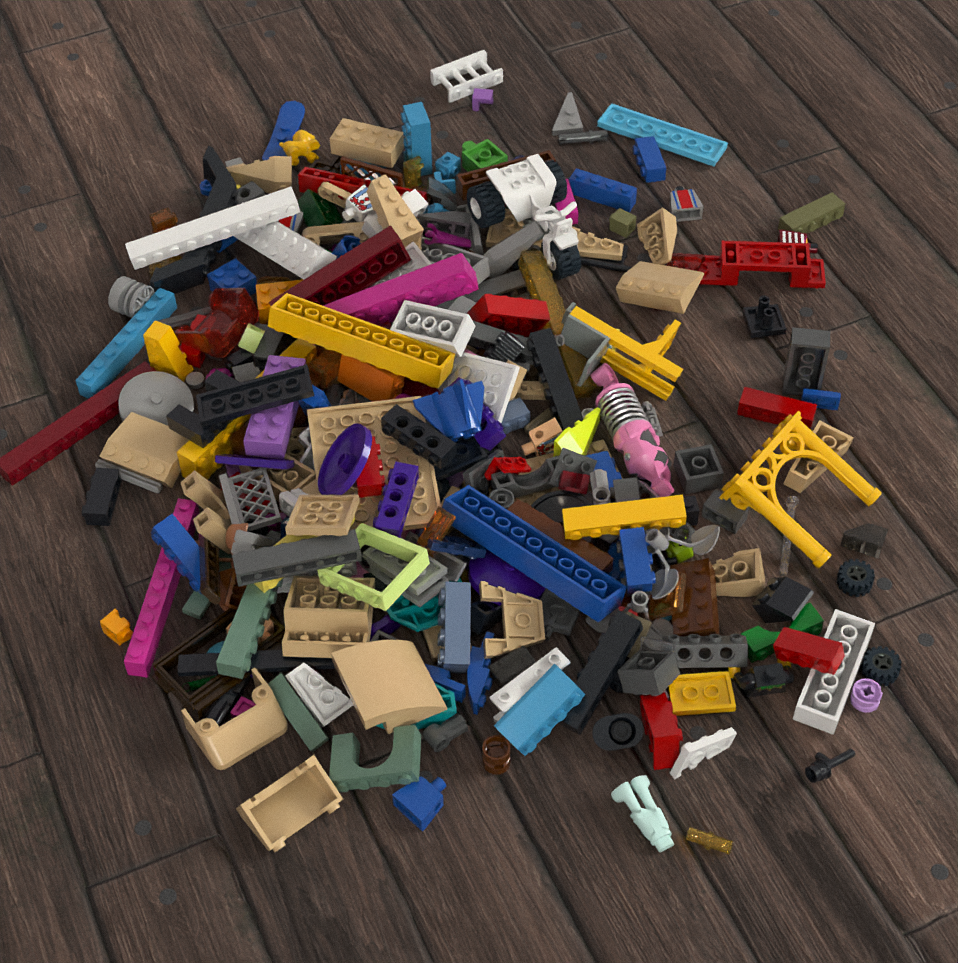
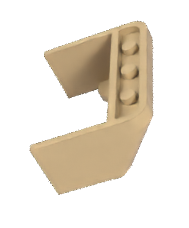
[302,222,369,246]
[181,668,288,770]

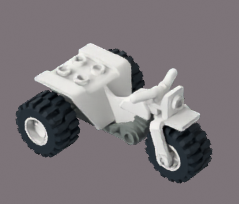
[467,154,581,280]

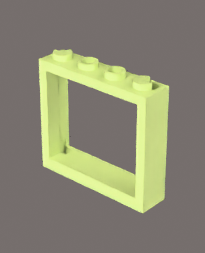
[317,523,430,611]

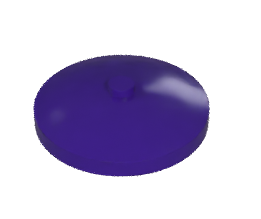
[318,424,372,495]
[467,547,546,606]

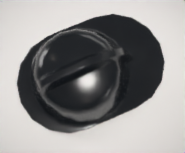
[592,713,643,751]

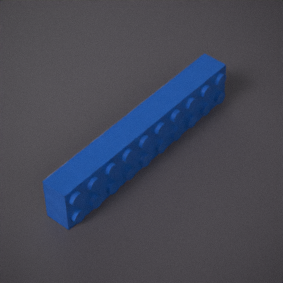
[442,485,627,622]

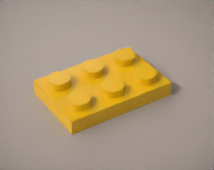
[667,671,736,716]

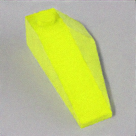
[553,407,601,457]

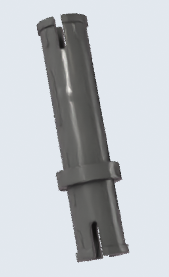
[558,130,607,145]

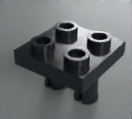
[742,295,786,338]

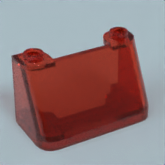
[174,288,259,358]

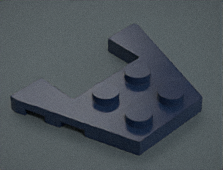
[415,528,486,560]

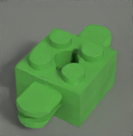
[462,139,508,172]

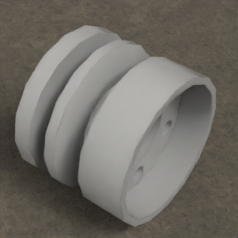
[108,276,155,318]

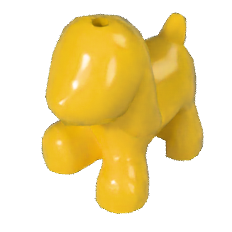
[279,130,320,166]

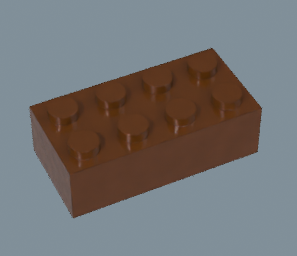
[669,558,720,636]

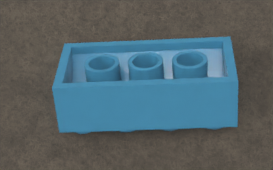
[494,664,585,756]

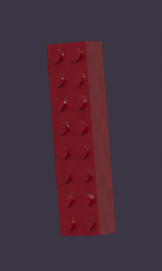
[269,225,411,336]

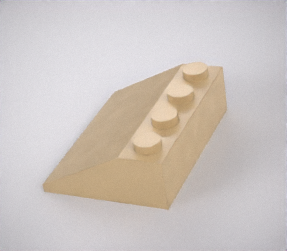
[616,261,704,314]
[100,412,189,488]

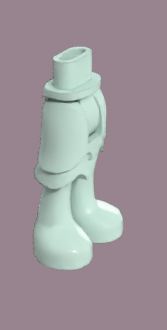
[611,775,674,852]

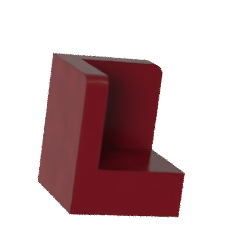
[558,470,590,495]

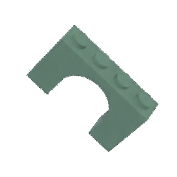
[329,725,421,792]

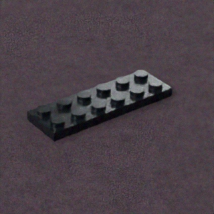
[196,364,315,427]

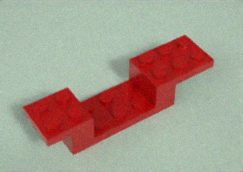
[684,241,826,288]

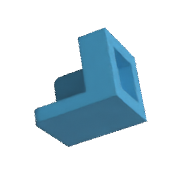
[434,171,456,194]

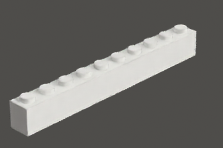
[125,187,300,270]

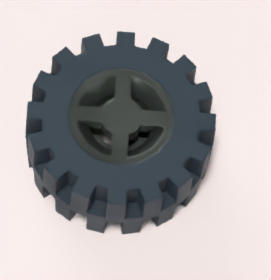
[836,559,875,597]
[861,646,902,686]

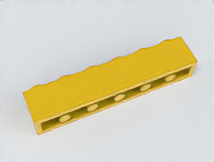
[562,495,687,540]

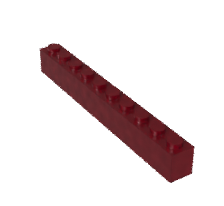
[0,361,157,486]

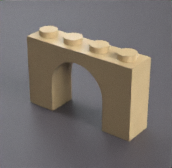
[180,470,232,554]

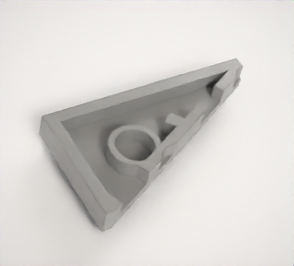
[552,92,583,136]

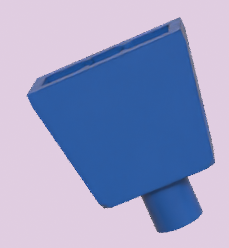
[392,777,447,832]

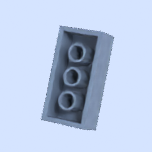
[437,582,471,674]

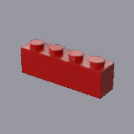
[737,387,817,430]

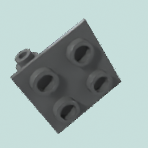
[548,448,597,496]

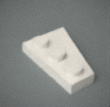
[286,663,353,728]
[670,727,737,779]

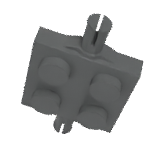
[541,588,581,641]

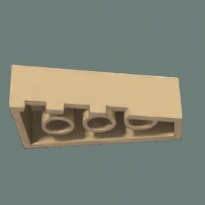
[784,420,854,493]

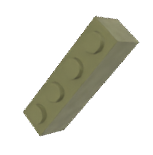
[778,192,845,234]

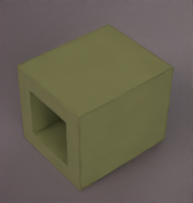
[609,208,636,238]

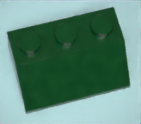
[297,189,343,227]

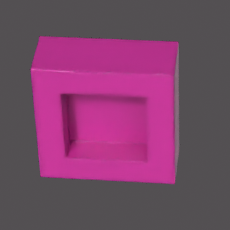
[230,696,255,718]

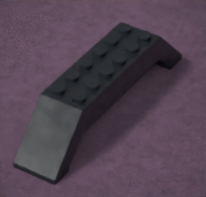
[150,146,239,294]

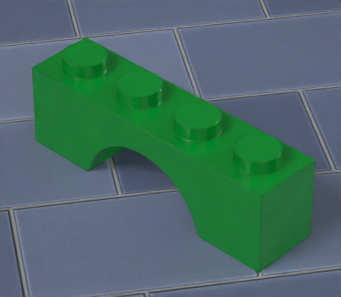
[741,602,824,663]

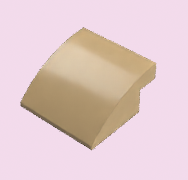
[282,576,375,658]
[331,640,447,734]

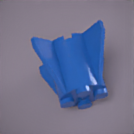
[413,379,484,442]

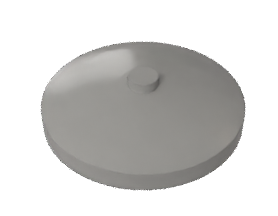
[119,371,194,426]

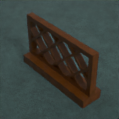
[340,156,403,187]

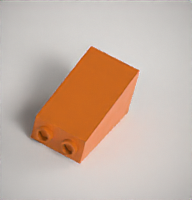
[337,354,405,402]

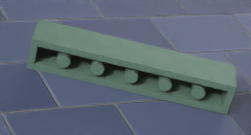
[216,578,284,679]

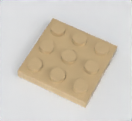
[285,495,360,536]

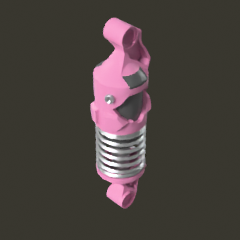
[590,363,674,497]

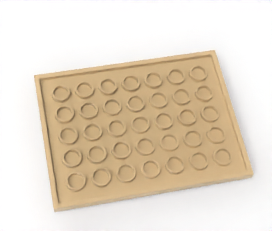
[307,396,444,530]

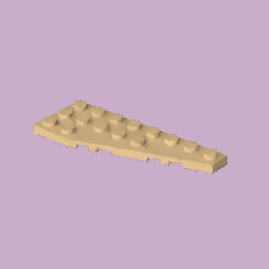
[486,209,624,261]

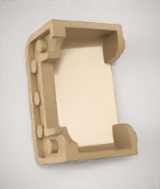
[236,755,343,852]

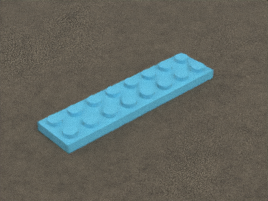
[597,103,728,166]

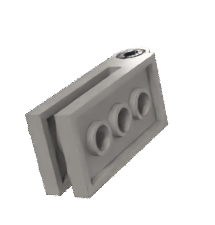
[359,537,449,607]

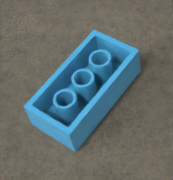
[401,102,433,177]

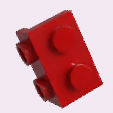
[484,457,531,480]

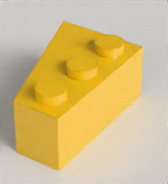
[143,321,194,382]

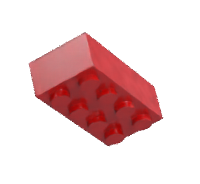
[467,294,550,337]

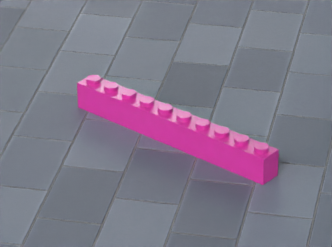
[124,498,200,677]

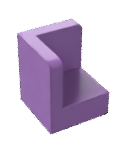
[472,88,493,111]

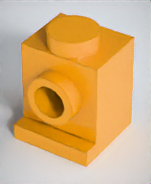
[100,609,133,646]

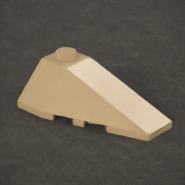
[226,156,292,194]

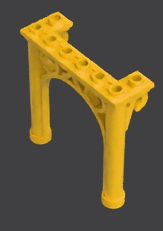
[719,411,882,569]

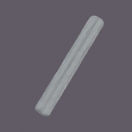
[95,459,163,493]

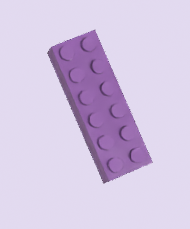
[243,355,306,459]

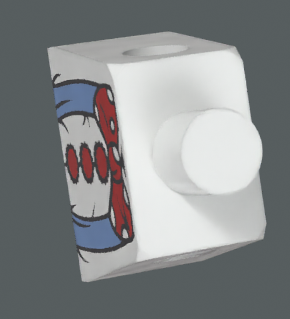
[342,185,376,222]

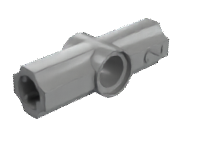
[590,469,611,505]

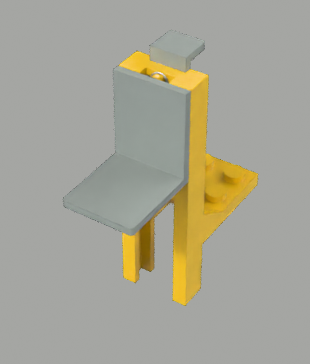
[560,302,683,401]

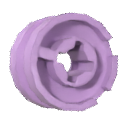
[850,678,883,713]

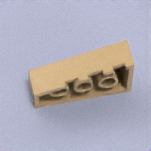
[366,175,424,247]

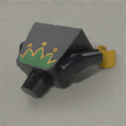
[728,659,794,698]

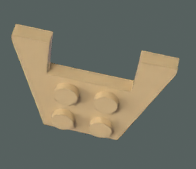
[479,581,545,659]

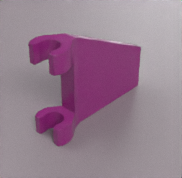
[424,223,471,248]

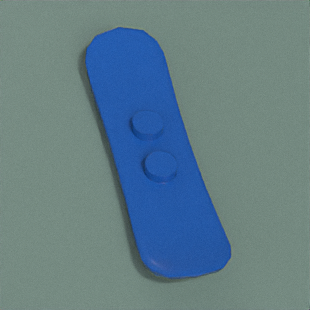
[262,101,305,161]

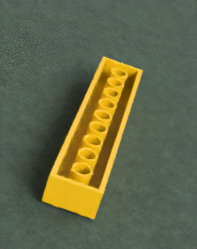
[268,293,456,388]
[177,338,318,480]

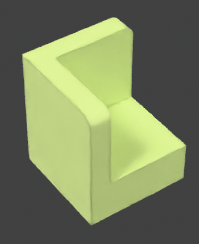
[238,323,265,354]

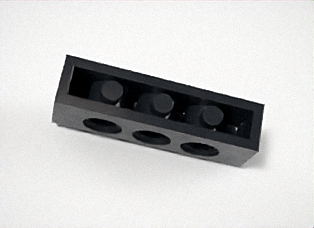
[381,404,456,470]

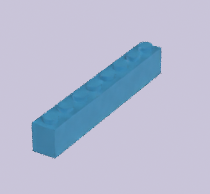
[76,288,177,399]

